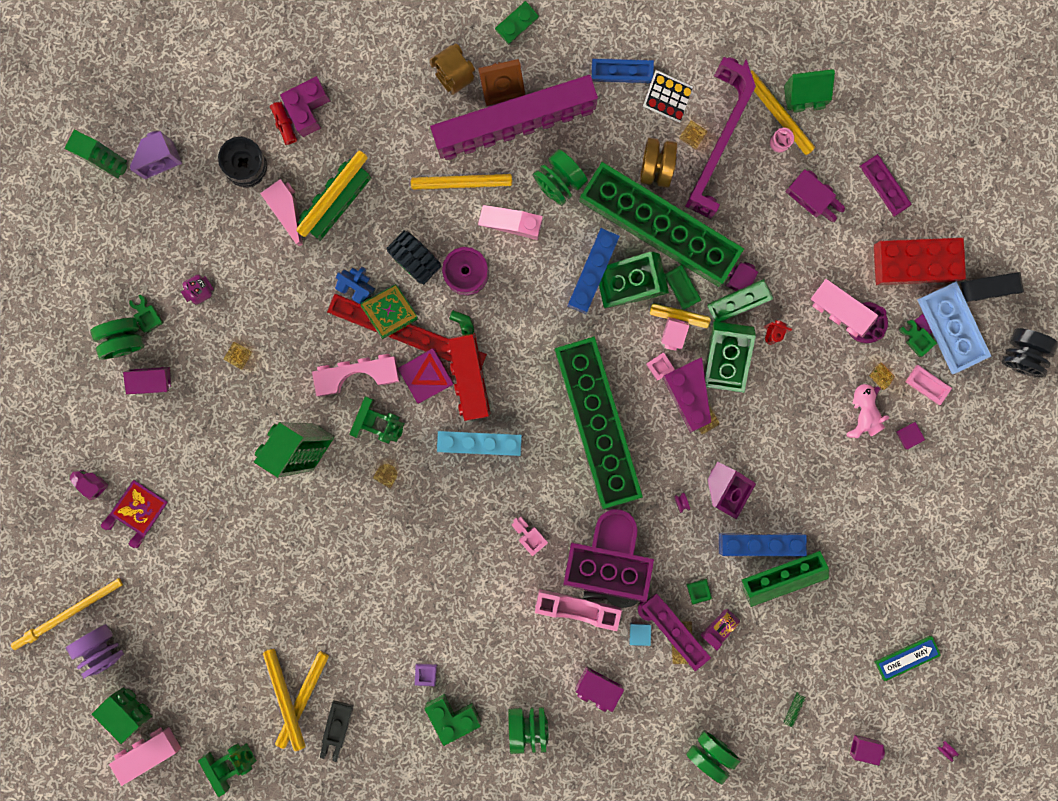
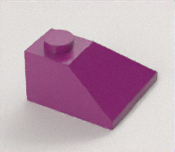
[708,461,756,520]

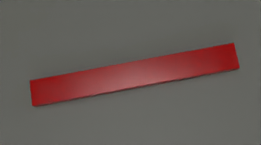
[327,293,487,366]

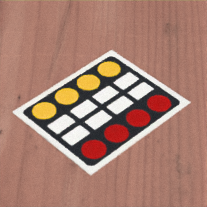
[643,70,693,123]

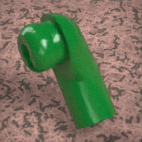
[449,310,474,335]

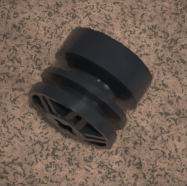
[218,136,267,188]
[1001,328,1058,378]

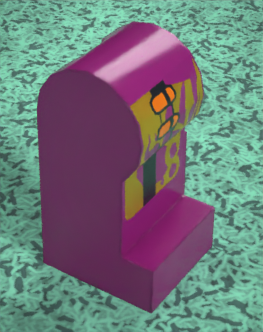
[701,609,740,650]

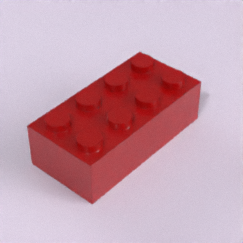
[874,238,966,285]

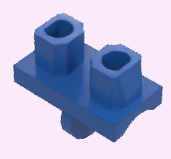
[335,267,376,304]

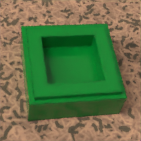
[686,579,712,605]

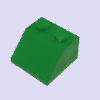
[784,69,835,113]

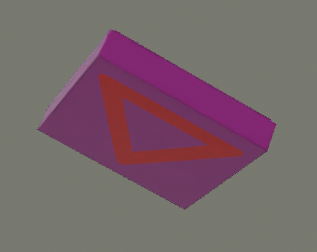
[398,348,454,404]

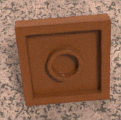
[478,59,525,106]

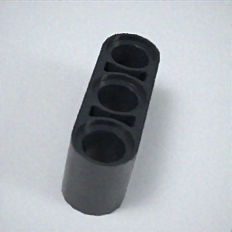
[960,272,1024,303]

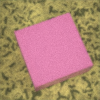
[646,352,675,381]

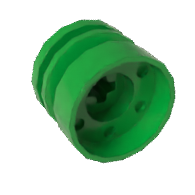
[533,149,588,206]
[508,707,549,754]

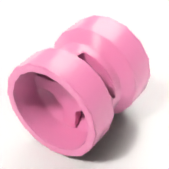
[770,128,794,153]

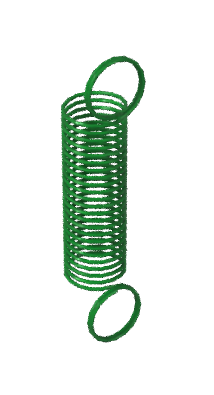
[783,692,806,728]

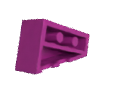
[663,357,711,433]

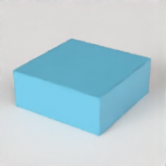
[629,623,651,646]

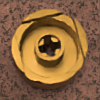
[430,44,475,95]

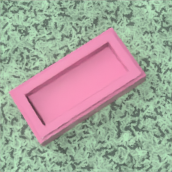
[905,365,952,405]

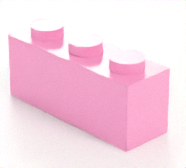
[811,279,878,338]
[109,727,181,786]

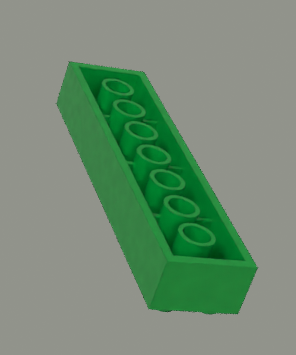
[579,162,744,287]
[554,336,643,509]
[253,422,335,478]

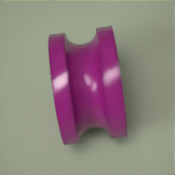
[674,492,690,513]
[937,741,959,762]

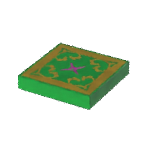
[361,284,418,340]

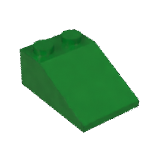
[599,251,669,309]
[705,321,756,393]

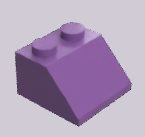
[130,131,182,179]

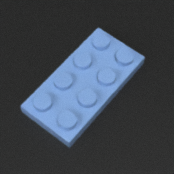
[917,281,991,374]

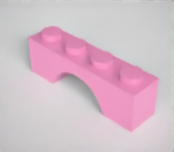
[312,354,400,397]
[535,589,622,631]

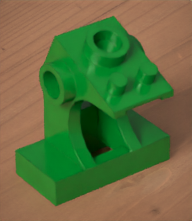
[349,396,405,444]
[198,743,257,797]

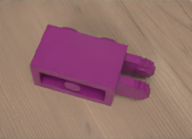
[785,169,845,223]

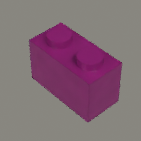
[575,666,624,712]

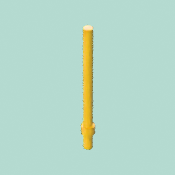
[11,578,123,651]

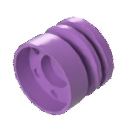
[66,624,124,679]

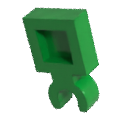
[129,294,164,334]
[899,320,937,357]

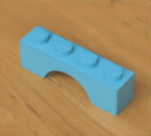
[437,431,522,456]

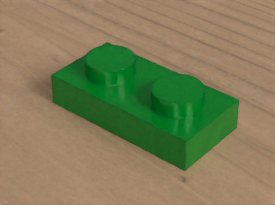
[495,1,539,45]

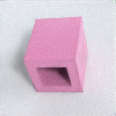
[661,317,689,351]

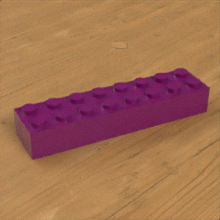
[430,75,598,160]

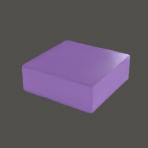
[415,664,437,686]

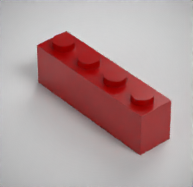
[446,333,491,421]

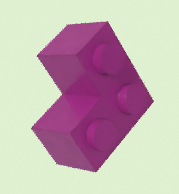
[280,76,331,137]

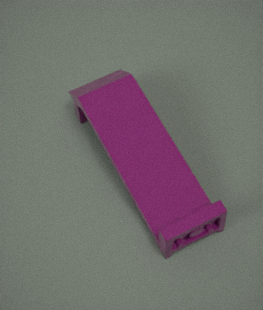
[685,57,756,219]

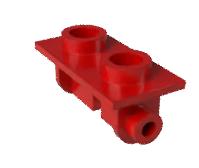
[763,320,792,345]

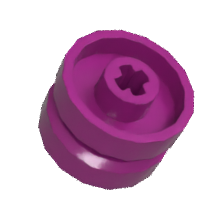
[442,247,489,296]

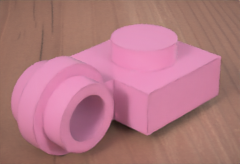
[511,517,548,556]

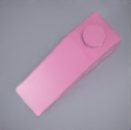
[260,179,303,247]
[478,205,543,240]

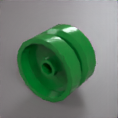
[90,317,145,360]
[686,730,741,785]

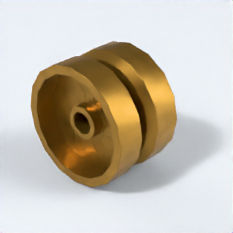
[640,137,677,188]

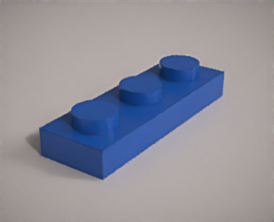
[591,59,654,83]

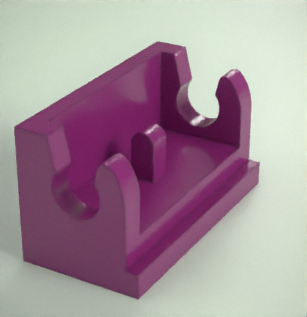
[123,367,171,395]

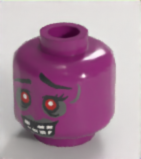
[181,274,214,305]

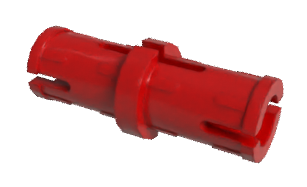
[270,102,297,145]

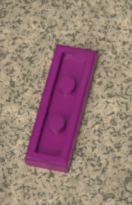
[859,154,912,217]

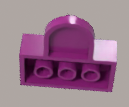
[563,509,654,602]

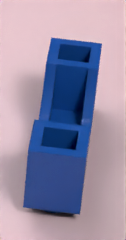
[567,228,620,314]
[719,533,807,556]

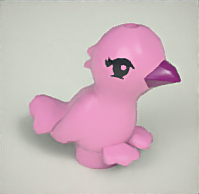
[847,384,889,438]

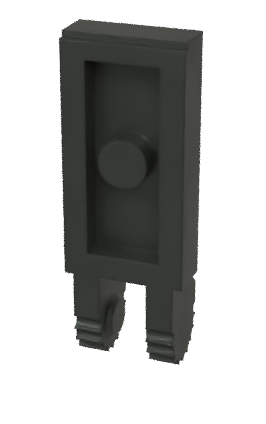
[320,700,354,762]

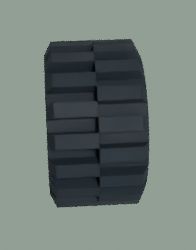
[386,230,441,285]

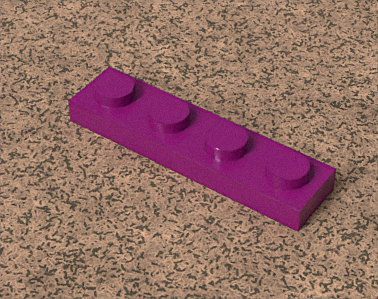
[641,593,711,671]

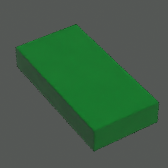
[665,265,702,310]

